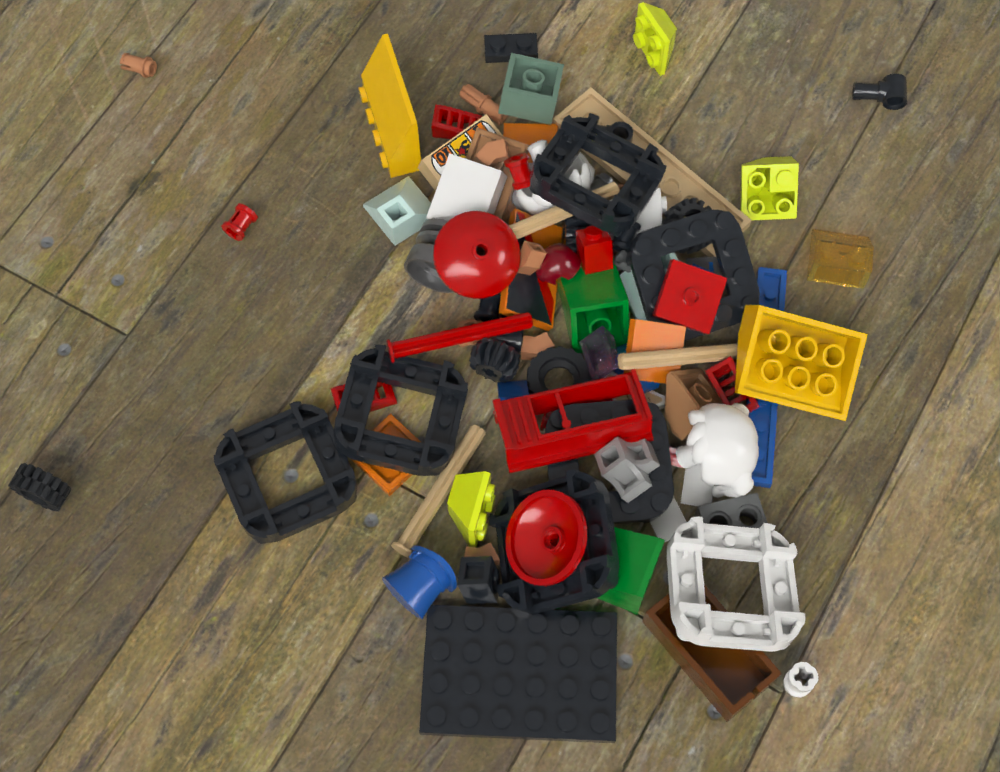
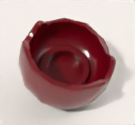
[535,243,581,285]

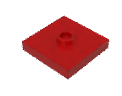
[652,259,727,335]

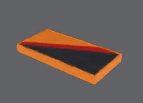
[499,208,562,331]

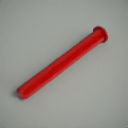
[386,312,533,363]

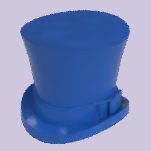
[382,545,457,620]

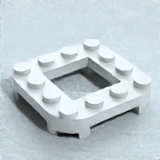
[667,517,805,652]

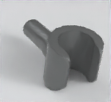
[614,250,631,273]

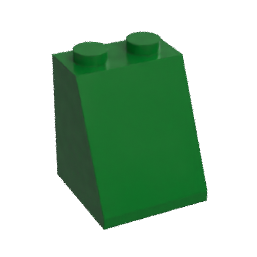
[558,259,629,353]
[577,527,665,614]

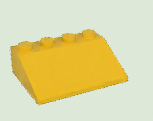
[358,33,421,178]
[735,305,868,421]

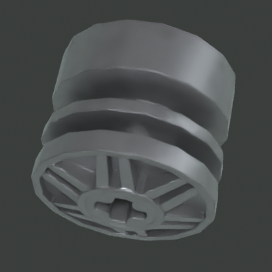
[404,218,478,293]

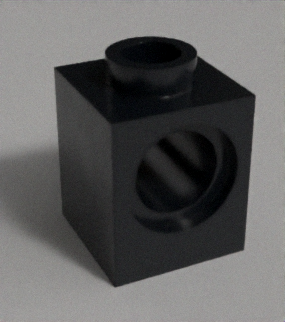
[457,556,501,604]

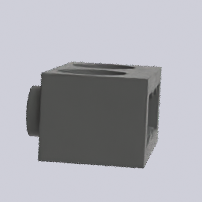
[694,493,767,529]

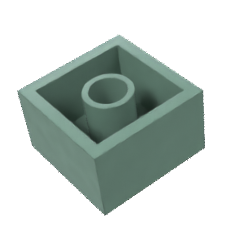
[498,53,564,125]

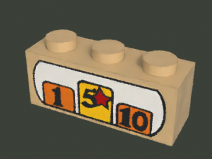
[418,114,503,191]

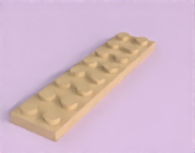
[553,87,752,257]

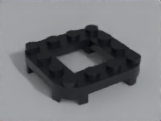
[529,113,667,236]
[626,210,760,341]
[333,344,468,476]
[545,399,674,524]
[214,401,357,544]
[489,470,619,614]

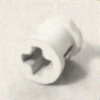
[783,662,818,698]

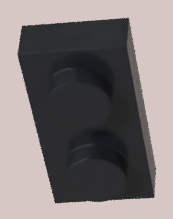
[484,33,538,63]

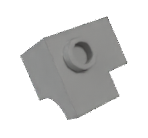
[594,436,660,503]

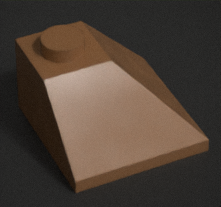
[664,368,723,441]

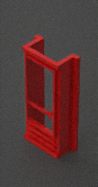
[492,369,654,473]

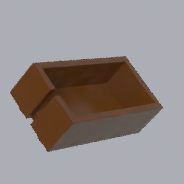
[642,585,782,722]

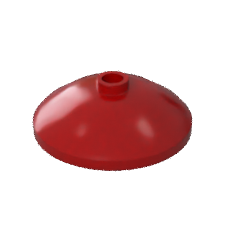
[433,211,521,299]
[506,490,587,586]

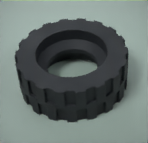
[527,346,592,412]

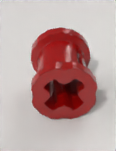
[504,153,531,190]
[221,203,258,241]

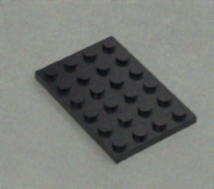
[419,605,617,743]

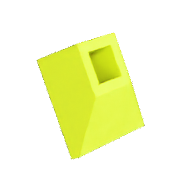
[633,2,677,76]
[740,156,799,220]
[447,471,496,548]

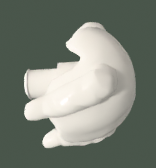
[512,140,595,215]
[676,403,759,498]

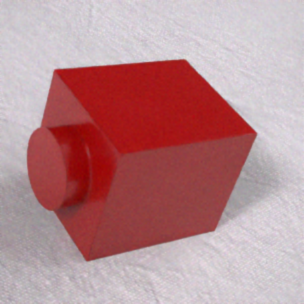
[576,226,613,275]

